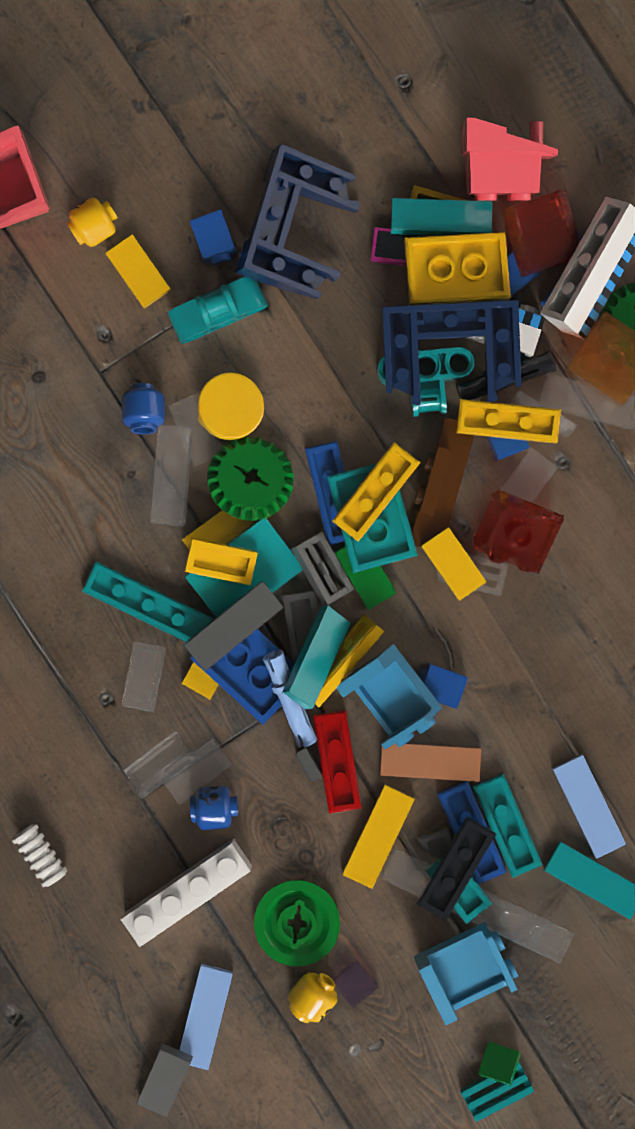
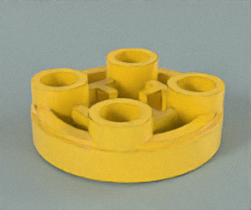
[197,373,264,440]

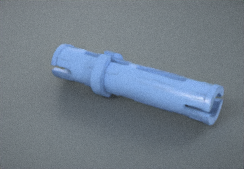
[263,650,317,748]

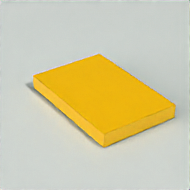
[404,232,511,306]

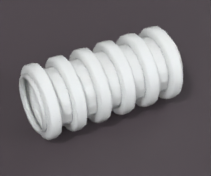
[12,824,67,887]

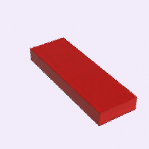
[313,710,362,814]

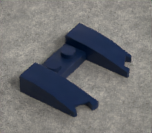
[235,144,360,299]
[382,300,522,405]

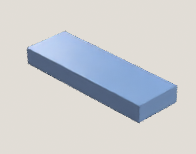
[552,754,626,859]
[180,963,233,1070]

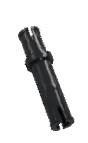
[456,351,557,400]

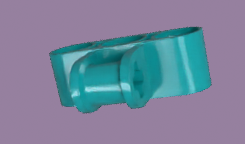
[167,277,268,344]
[377,347,474,417]

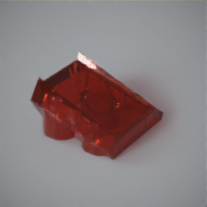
[502,189,580,278]
[473,489,564,574]

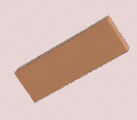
[380,741,481,782]

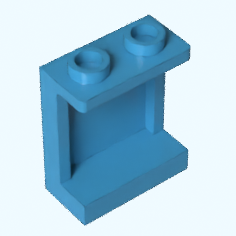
[336,644,442,750]
[413,922,518,1025]

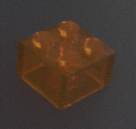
[563,312,635,408]

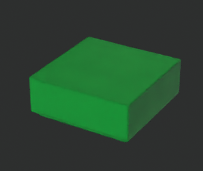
[478,1042,521,1086]

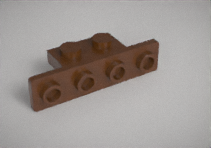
[412,418,475,548]

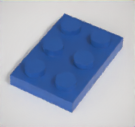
[190,629,295,725]

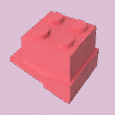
[461,118,558,201]
[0,125,50,229]

